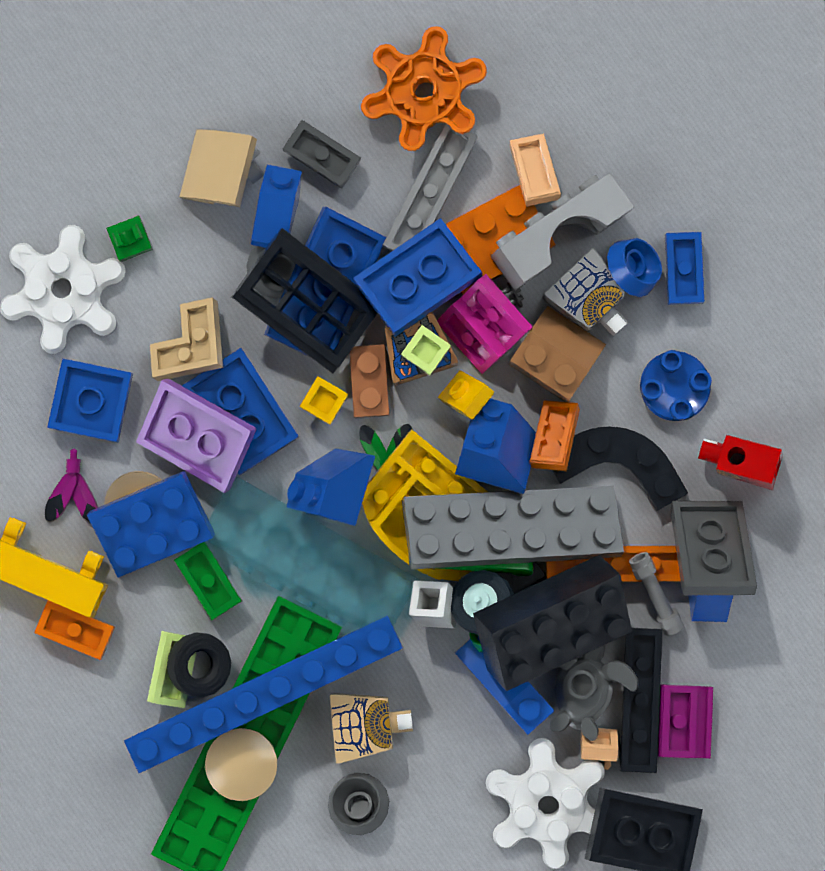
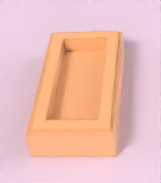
[510,133,561,207]

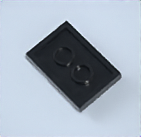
[584,787,703,871]

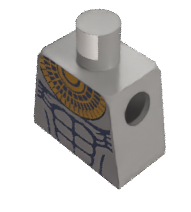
[542,248,628,337]

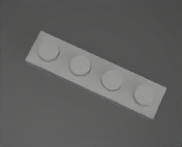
[383,123,478,251]

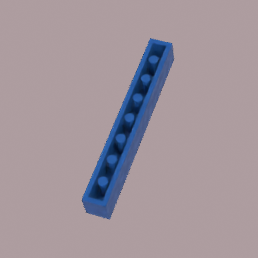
[123,615,403,773]

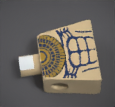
[330,693,413,764]

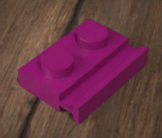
[658,684,714,759]

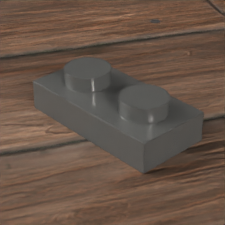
[283,120,361,189]

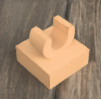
[580,728,618,770]

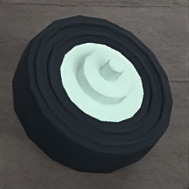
[451,570,514,634]

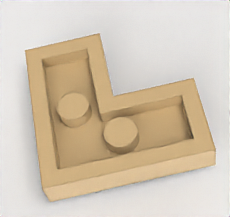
[150,297,223,381]

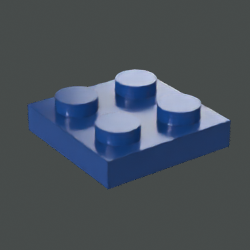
[47,358,133,443]

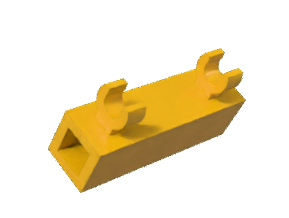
[0,517,108,618]

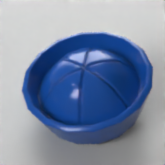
[607,238,662,297]

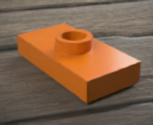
[530,400,580,471]

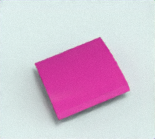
[437,274,533,374]

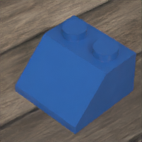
[455,398,536,494]
[286,448,375,526]

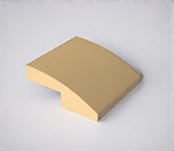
[179,129,257,207]

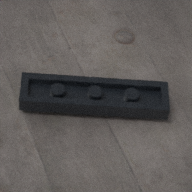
[620,628,663,773]

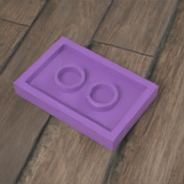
[136,378,257,493]

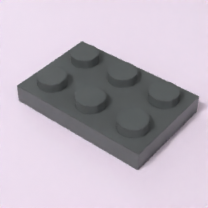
[670,501,757,595]

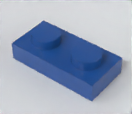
[665,232,705,305]

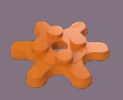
[361,26,487,151]

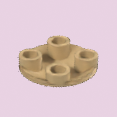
[205,728,277,801]

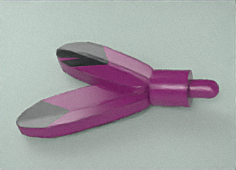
[45,448,98,522]

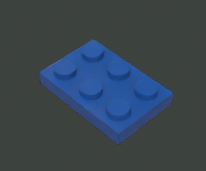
[353,218,482,337]
[182,348,299,475]
[87,471,215,578]

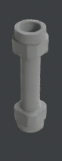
[629,552,684,636]

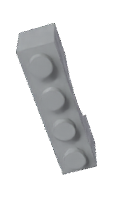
[491,173,634,291]

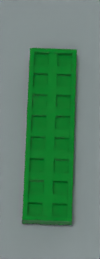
[151,596,342,871]

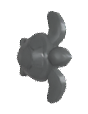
[550,645,639,741]

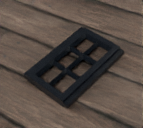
[231,228,378,374]

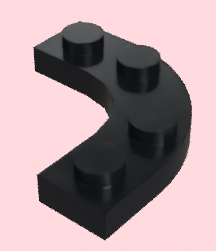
[552,426,688,511]

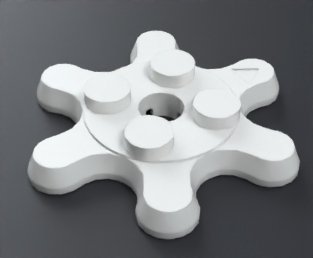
[0,225,126,354]
[486,738,605,869]

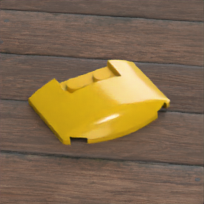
[362,429,488,581]

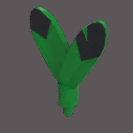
[359,424,412,471]

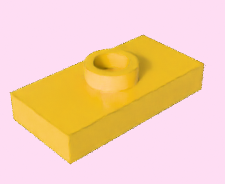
[438,370,494,420]

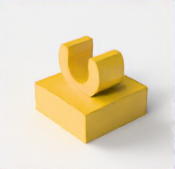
[299,376,349,425]

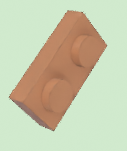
[350,344,389,418]

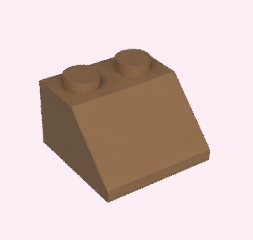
[508,306,606,402]

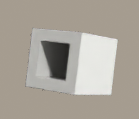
[409,581,456,628]

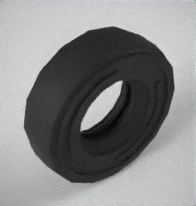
[167,632,232,697]

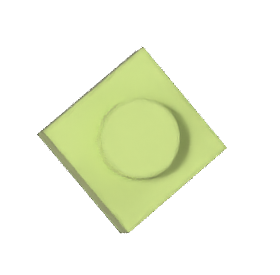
[401,325,451,376]

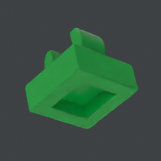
[106,215,153,262]

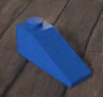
[455,636,554,735]

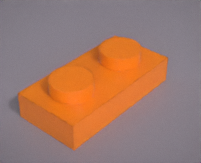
[34,600,115,660]

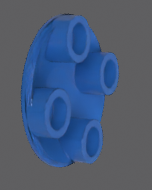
[640,350,712,421]

